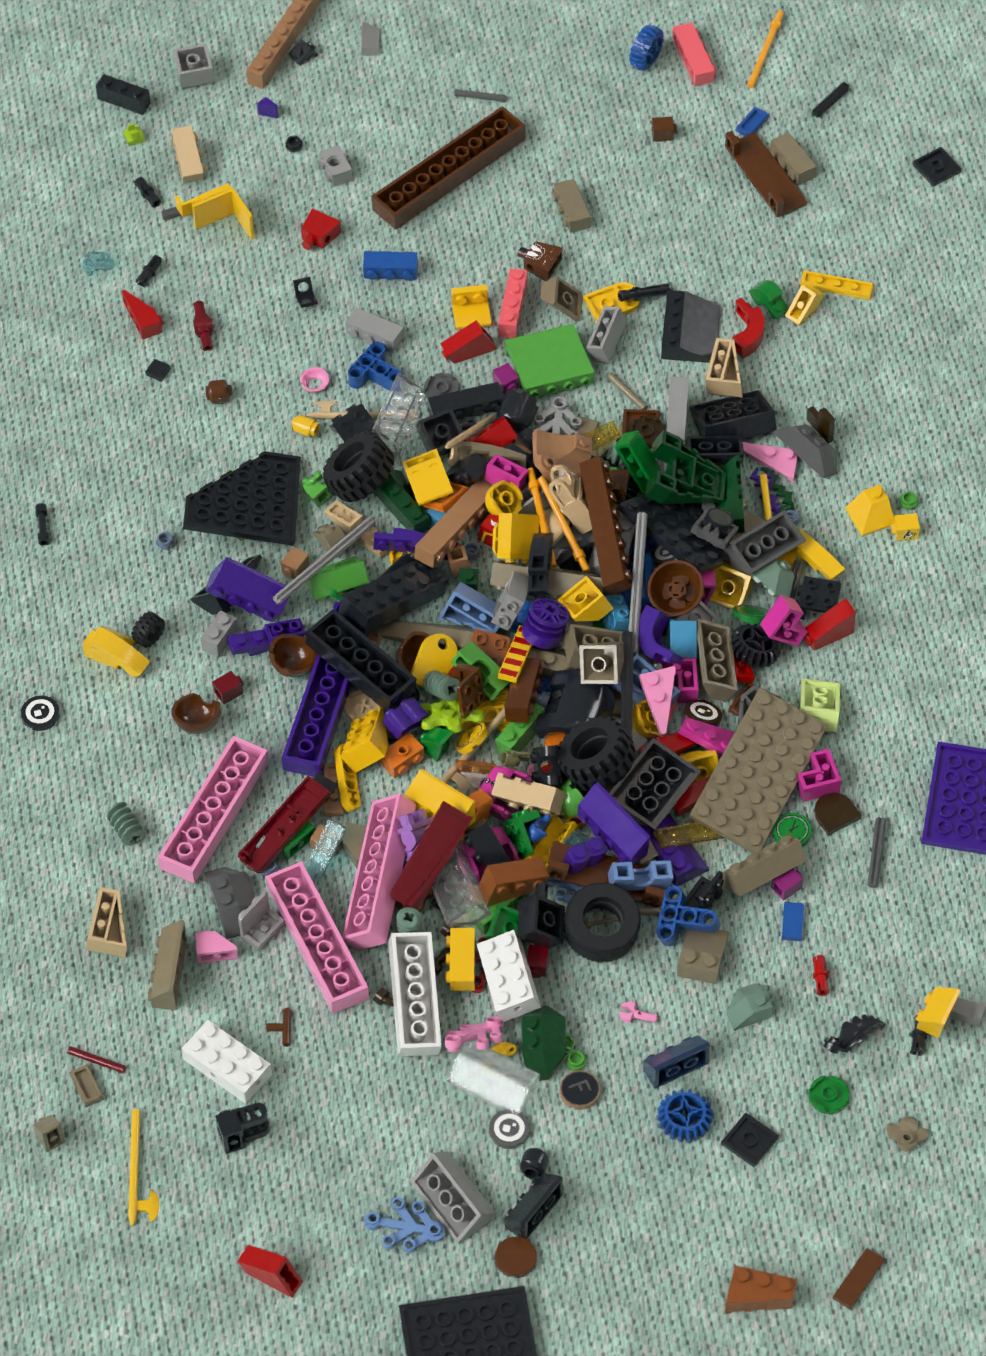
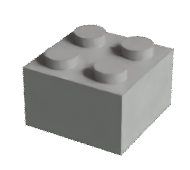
[173,43,215,88]

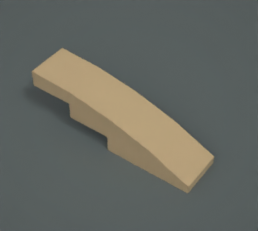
[324,500,388,558]

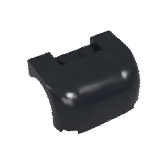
[533,669,616,739]

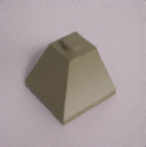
[540,275,582,322]
[579,642,624,684]

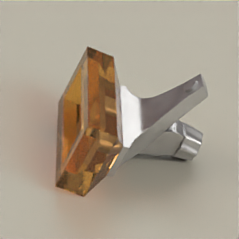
[455,759,497,795]

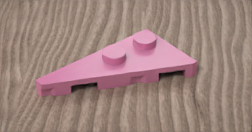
[743,442,798,482]
[639,666,676,737]

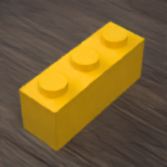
[446,928,475,991]

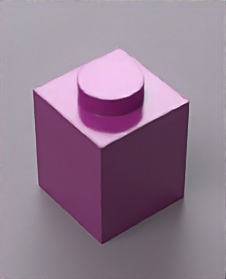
[493,363,520,395]
[771,869,803,901]

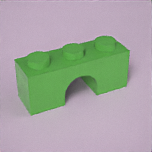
[451,641,511,701]

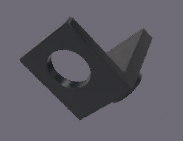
[293,276,318,308]

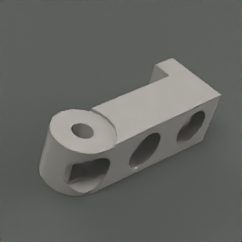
[926,989,986,1027]

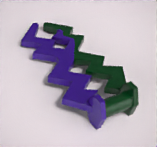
[750,467,795,515]

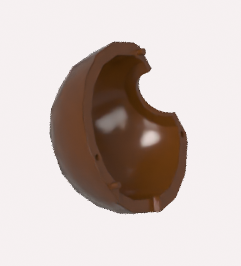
[395,631,439,673]
[269,633,317,678]
[171,693,221,734]

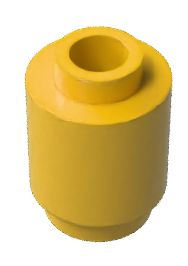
[291,414,320,437]

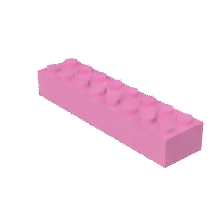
[158,736,269,884]
[342,793,416,950]
[265,861,369,1014]

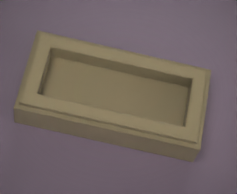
[69,1064,104,1107]

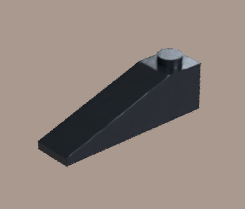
[190,554,262,615]

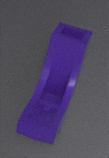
[638,605,683,665]

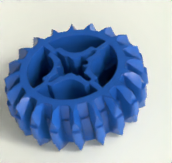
[629,24,664,71]
[657,1088,713,1143]

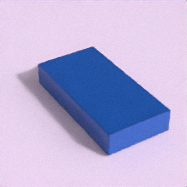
[736,107,769,136]
[781,902,804,941]

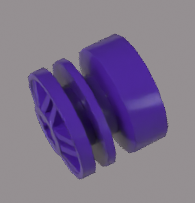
[522,598,569,649]

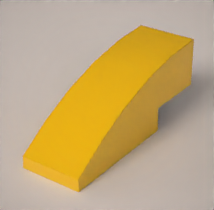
[89,627,150,678]

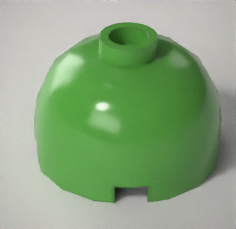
[558,779,584,818]

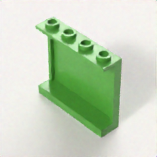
[504,324,595,399]

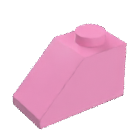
[195,930,238,963]

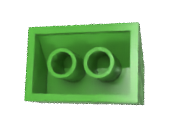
[306,556,369,601]

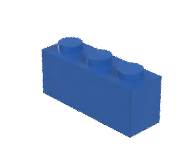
[363,251,418,280]

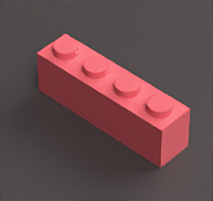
[672,22,717,86]
[498,268,528,338]

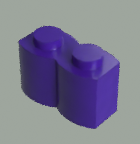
[382,698,429,740]
[563,837,608,874]

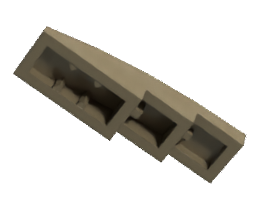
[457,441,526,469]

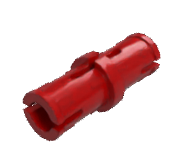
[812,955,830,996]

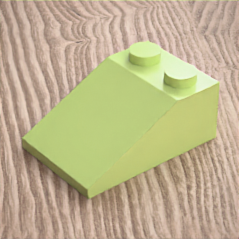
[799,678,840,732]

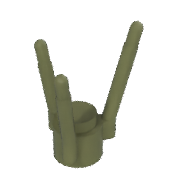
[500,750,533,779]

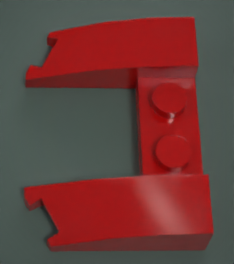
[639,731,710,817]

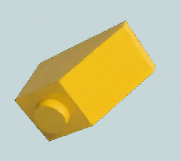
[785,285,825,325]

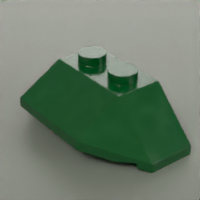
[522,1005,566,1082]

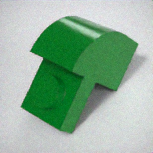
[748,280,789,319]

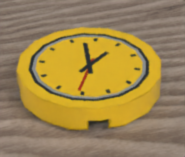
[454,722,489,754]

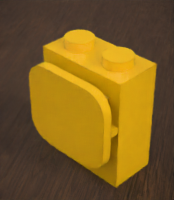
[493,513,540,563]

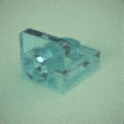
[83,252,113,276]

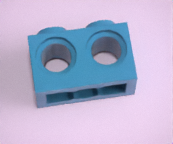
[602,595,630,632]

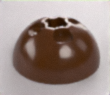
[647,560,704,616]

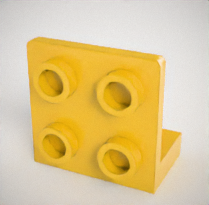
[451,284,491,330]

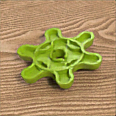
[420,698,485,734]

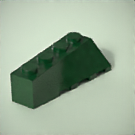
[716,455,745,533]
[374,470,430,533]

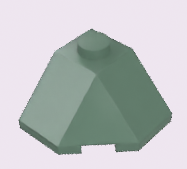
[751,559,794,599]
[726,983,773,1030]

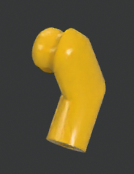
[486,1042,517,1060]

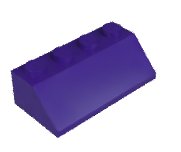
[206,557,290,622]
[577,782,650,866]
[639,813,709,886]

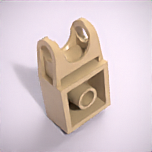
[549,465,592,535]

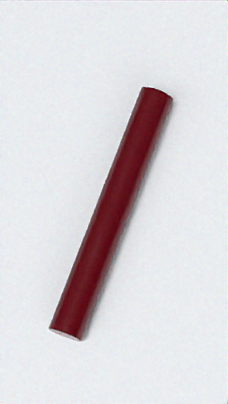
[67,1046,126,1073]

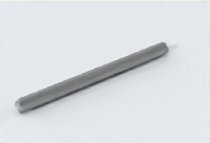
[629,512,647,655]
[273,516,376,605]

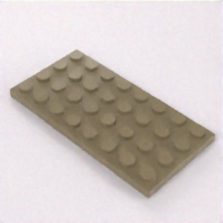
[688,688,828,854]

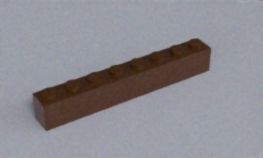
[579,455,632,596]

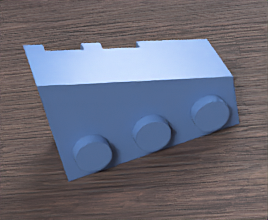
[438,582,499,634]
[609,654,680,707]

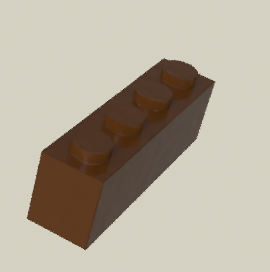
[504,658,545,723]

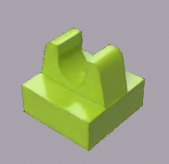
[123,123,145,146]

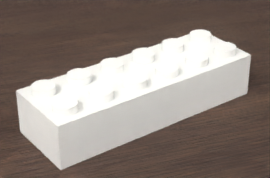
[388,932,441,1056]

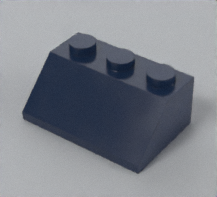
[643,1035,710,1089]

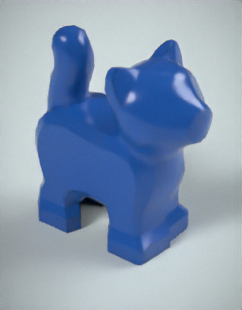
[526,814,551,844]

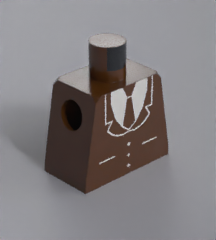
[518,242,563,281]

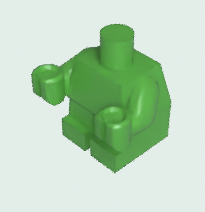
[302,471,332,508]

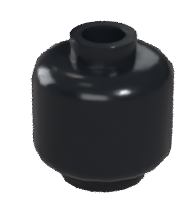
[519,1148,549,1179]

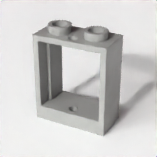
[491,571,529,631]

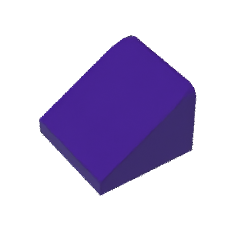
[257,97,279,118]

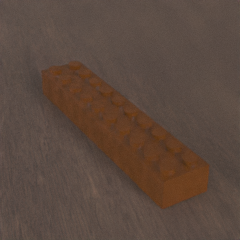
[371,106,526,230]

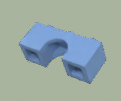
[608,861,673,891]

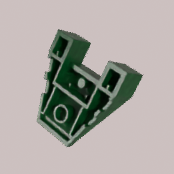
[645,430,726,504]

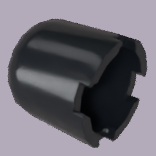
[496,389,539,436]

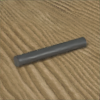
[454,89,506,102]

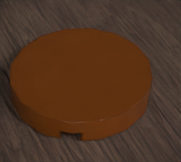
[495,1237,537,1278]

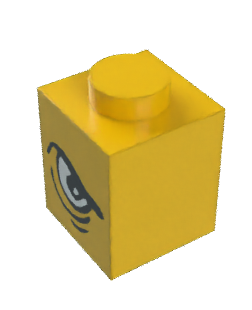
[891,513,920,541]

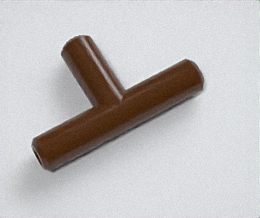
[266,1008,291,1047]

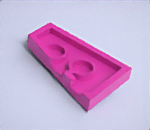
[678,717,735,756]

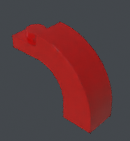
[733,297,764,359]

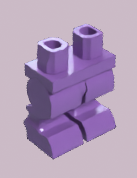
[397,808,433,862]

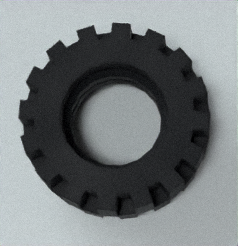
[131,611,166,648]

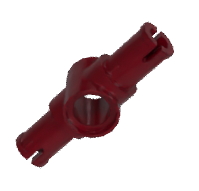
[193,301,213,351]

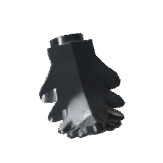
[823,1014,886,1054]

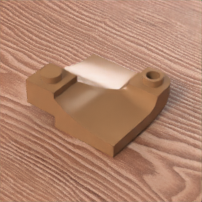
[532,429,592,482]

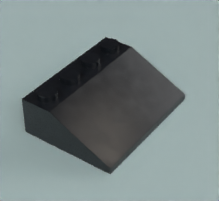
[661,290,721,363]
[689,390,777,439]
[609,738,701,831]

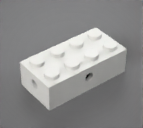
[477,930,541,1022]
[181,1020,272,1104]

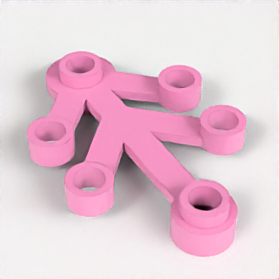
[445,1016,505,1052]

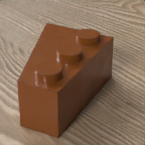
[477,857,550,908]
[725,1265,797,1313]

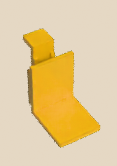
[175,183,254,239]

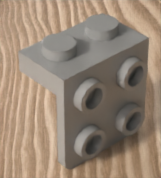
[238,892,285,951]

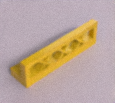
[525,814,577,868]

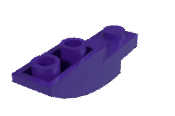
[373,527,448,560]
[227,618,306,656]

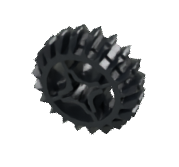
[731,623,781,669]

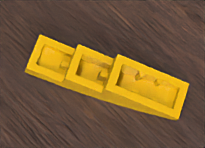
[792,527,845,580]

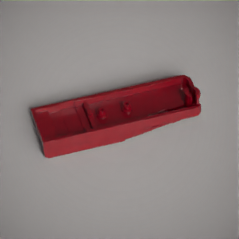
[238,776,331,874]
[390,801,472,910]

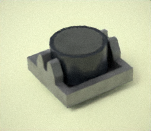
[690,508,739,550]

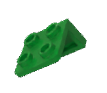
[503,808,540,858]

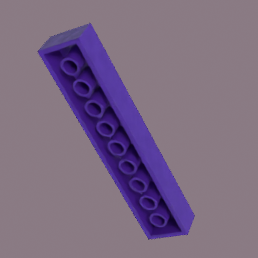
[282,602,370,777]

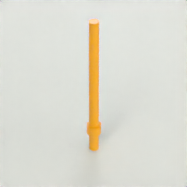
[747,10,784,88]
[527,468,557,569]
[538,476,591,573]

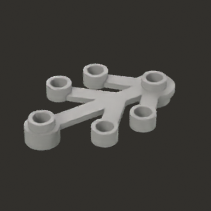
[533,396,582,435]

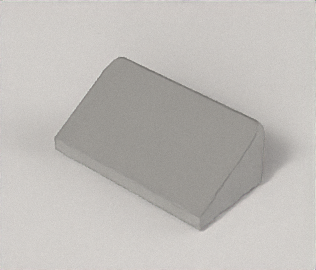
[361,22,379,56]

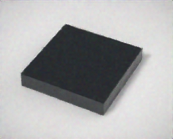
[912,147,962,187]
[721,1113,779,1167]

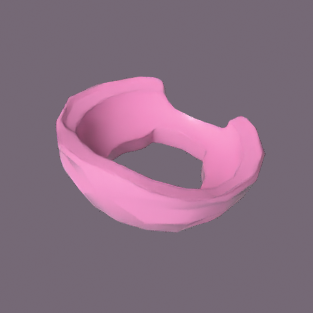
[300,367,329,393]

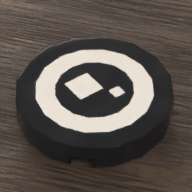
[21,695,60,731]

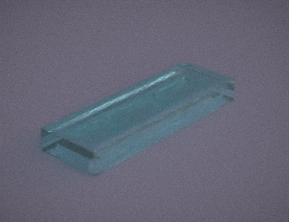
[305,819,347,881]

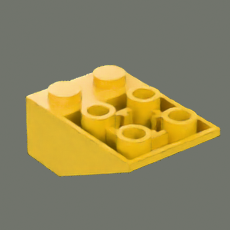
[402,449,454,506]
[341,707,388,773]

